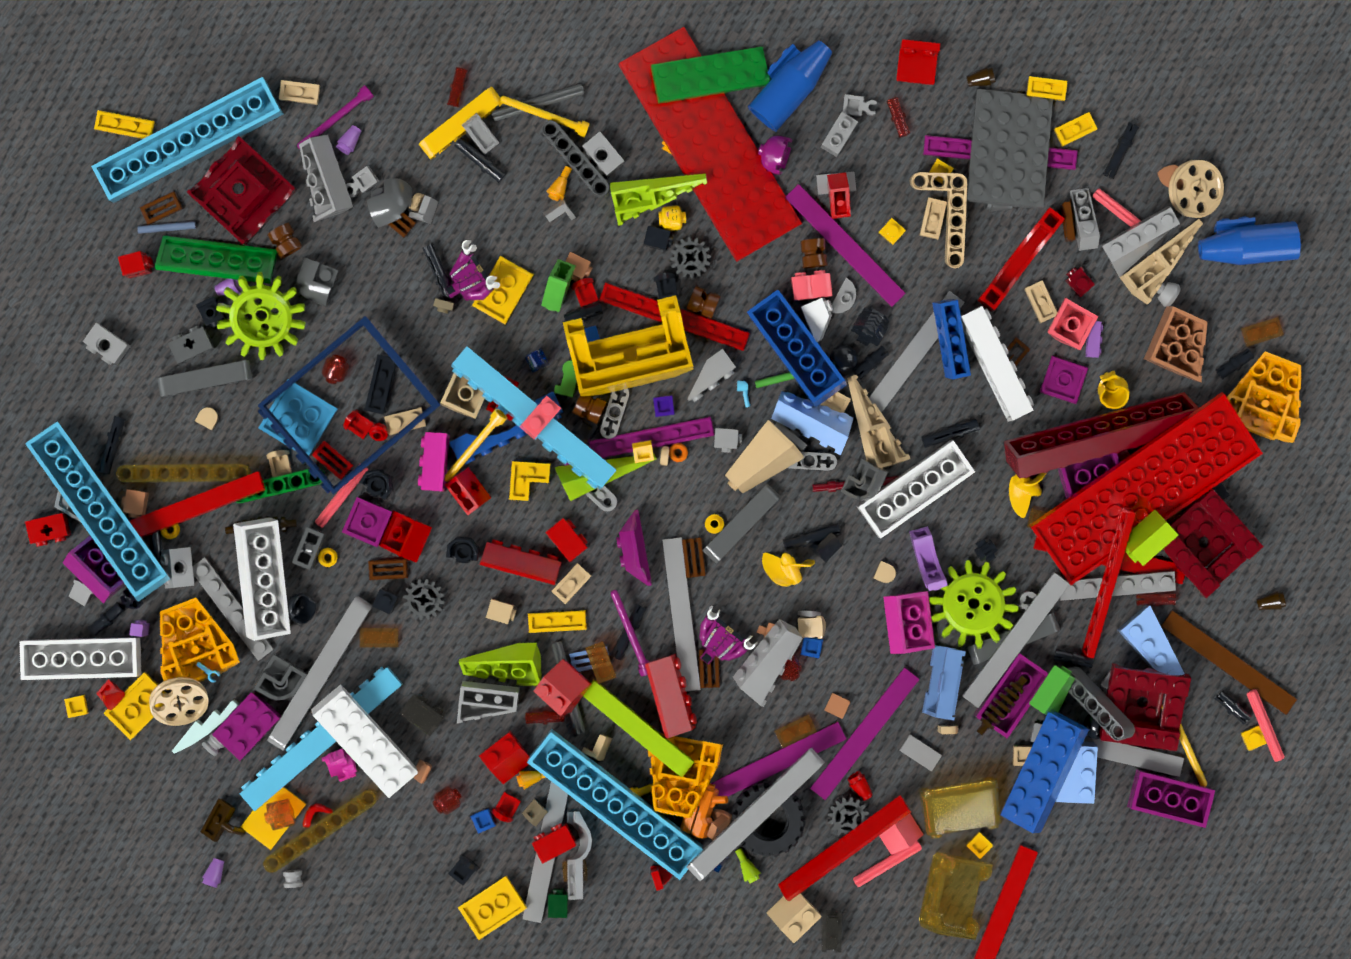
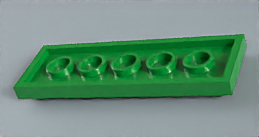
[651,47,770,104]
[155,236,278,284]

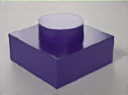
[653,396,675,417]

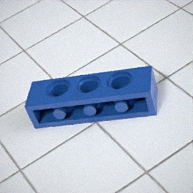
[932,299,971,379]

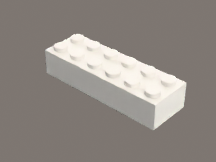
[961,306,1034,422]
[857,440,975,539]
[233,518,291,641]
[20,637,141,680]
[311,684,418,798]

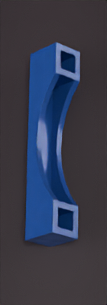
[449,392,564,465]

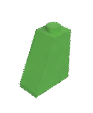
[541,259,576,312]
[1029,665,1075,715]

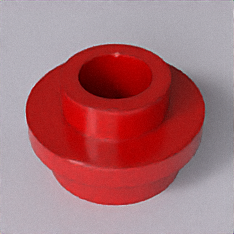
[369,423,388,441]

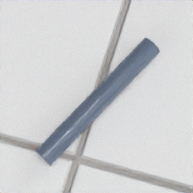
[138,221,196,234]

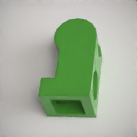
[554,361,577,398]

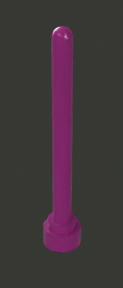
[297,85,374,149]
[611,590,649,676]

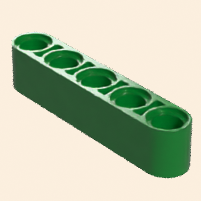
[236,469,326,503]

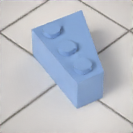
[1055,741,1098,804]

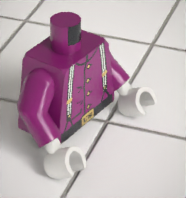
[445,240,500,301]
[699,606,758,665]

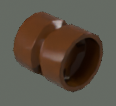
[267,223,302,259]
[800,238,828,268]
[687,286,720,319]
[573,396,607,424]

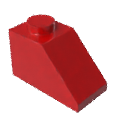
[827,172,851,219]

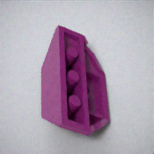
[616,510,652,586]

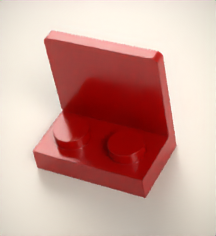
[896,39,940,85]

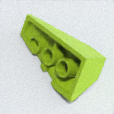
[459,643,542,686]

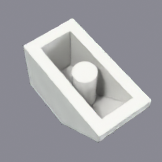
[801,298,833,342]

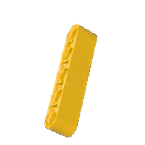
[419,87,503,160]

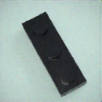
[364,354,396,415]

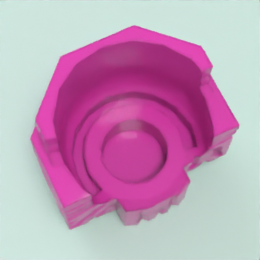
[322,748,357,782]

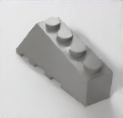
[299,135,353,222]
[1101,206,1180,278]
[733,619,803,707]

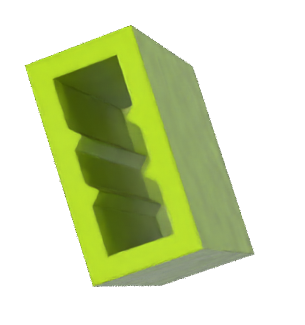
[1125,510,1178,566]

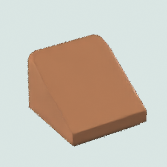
[825,693,850,719]
[413,760,432,784]

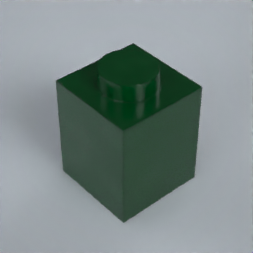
[548,889,568,918]

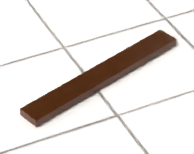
[1161,610,1297,715]

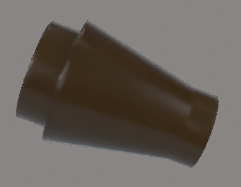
[966,67,996,87]
[1256,591,1286,610]

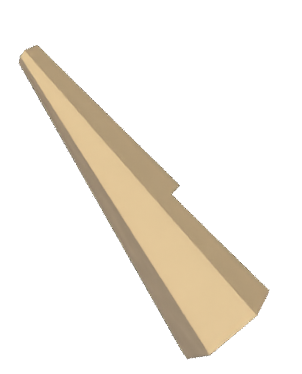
[1120,219,1203,304]
[847,375,910,469]

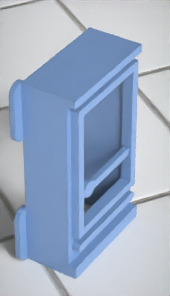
[922,645,966,720]

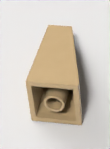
[725,420,804,493]

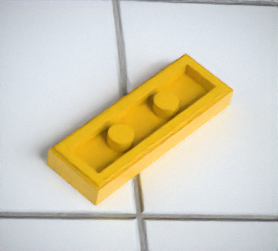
[94,110,155,139]
[528,610,587,633]

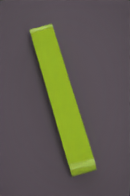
[583,679,694,777]

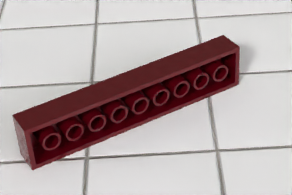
[1004,392,1199,478]

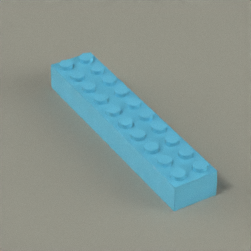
[91,77,283,203]
[25,421,170,601]
[527,728,703,880]

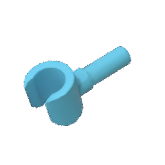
[737,381,750,407]
[196,662,220,682]

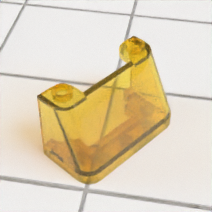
[918,776,1002,839]
[919,852,993,940]

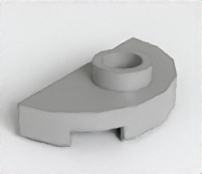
[830,278,856,314]
[774,422,807,450]

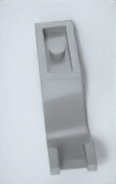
[567,812,592,900]

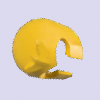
[1098,370,1129,409]

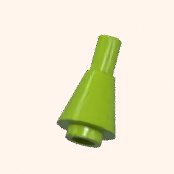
[735,848,761,884]

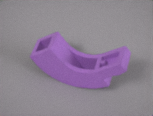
[909,526,947,591]

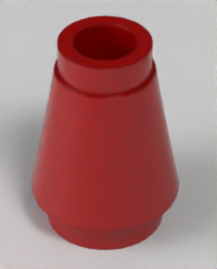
[847,771,873,801]

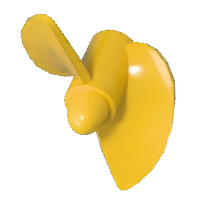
[1009,473,1047,518]
[762,552,815,587]

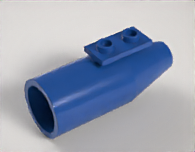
[748,40,832,132]
[1198,216,1301,265]

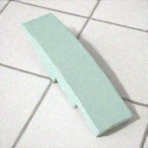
[172,699,240,754]

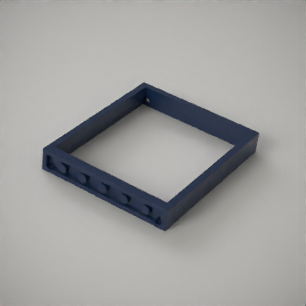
[258,316,440,494]

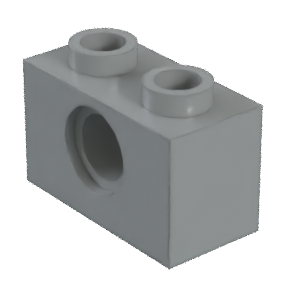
[821,112,858,157]
[582,132,625,177]
[83,323,131,365]
[160,547,194,589]

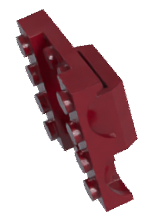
[187,136,297,246]
[1162,489,1264,598]
[1099,663,1191,751]

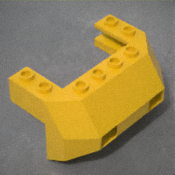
[563,295,693,396]

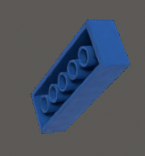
[747,290,847,407]
[1000,712,1089,833]

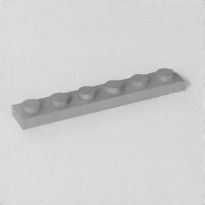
[193,557,274,661]
[1060,571,1176,601]

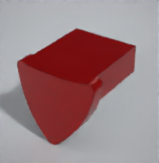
[571,278,599,307]
[343,409,374,440]
[96,679,125,710]
[492,792,521,822]
[650,865,673,891]

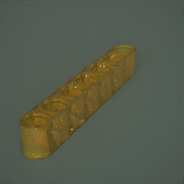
[116,464,252,482]
[263,789,378,873]

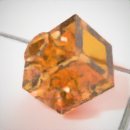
[264,798,295,830]

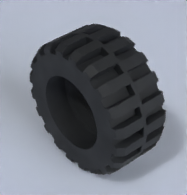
[732,781,806,857]

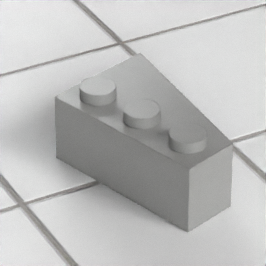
[457,681,520,723]

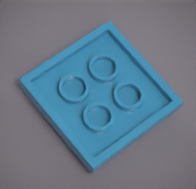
[259,379,338,456]

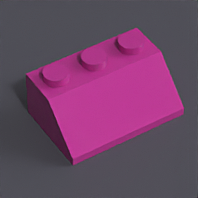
[418,432,450,492]
[883,591,935,654]

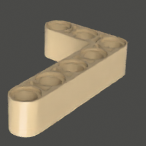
[910,172,967,268]

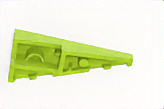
[610,174,707,226]
[555,453,657,501]

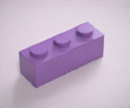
[1085,321,1103,358]
[130,620,150,637]

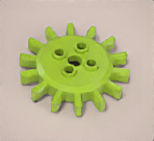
[216,272,306,360]
[929,560,1018,649]

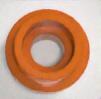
[669,443,688,462]

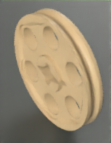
[1169,160,1224,218]
[149,677,208,726]

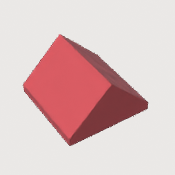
[1047,298,1098,350]
[879,813,924,855]

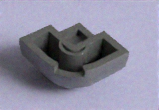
[367,178,412,228]
[296,258,339,307]
[841,459,888,501]
[254,654,307,701]

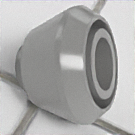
[1156,282,1181,307]

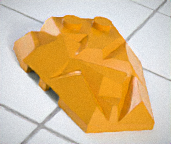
[1227,351,1301,443]
[160,598,240,690]
[648,733,723,818]

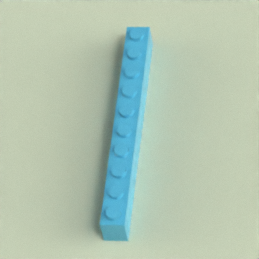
[451,347,616,489]
[240,667,403,811]

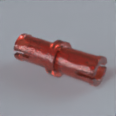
[447,67,468,108]
[886,97,910,138]
[1136,592,1176,607]
[525,710,565,725]

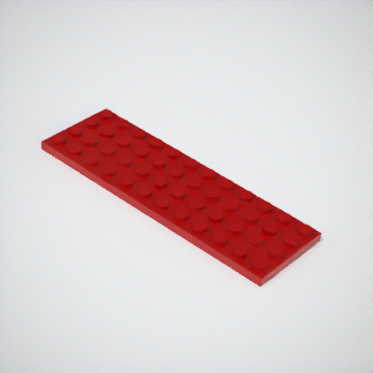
[618,27,802,262]
[1029,392,1263,585]

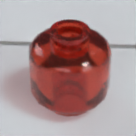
[322,354,349,384]
[779,654,802,681]
[432,786,462,815]

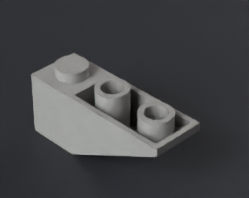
[1070,188,1100,251]
[687,349,736,402]

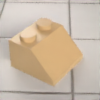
[440,373,485,419]
[766,893,822,943]

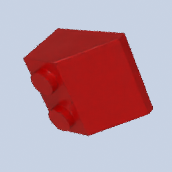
[379,510,432,563]
[533,659,591,716]
[479,731,530,785]

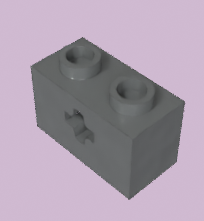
[168,326,215,365]
[292,527,327,570]

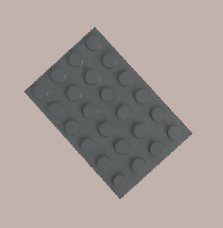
[967,89,1053,210]

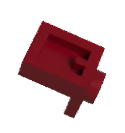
[1065,267,1095,297]

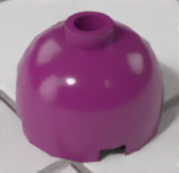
[758,135,792,175]

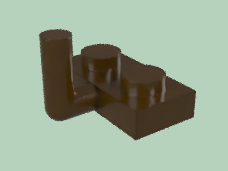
[200,798,245,842]

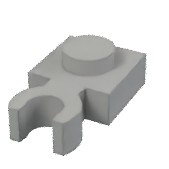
[842,94,877,117]
[345,166,379,198]

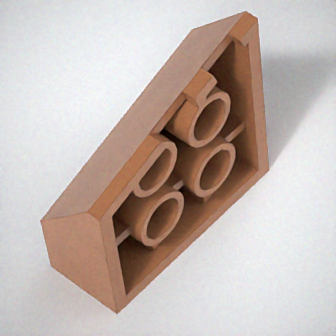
[1144,306,1207,382]

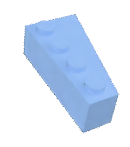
[771,391,853,455]
[1117,605,1184,675]

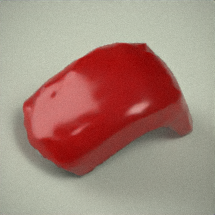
[302,803,333,828]

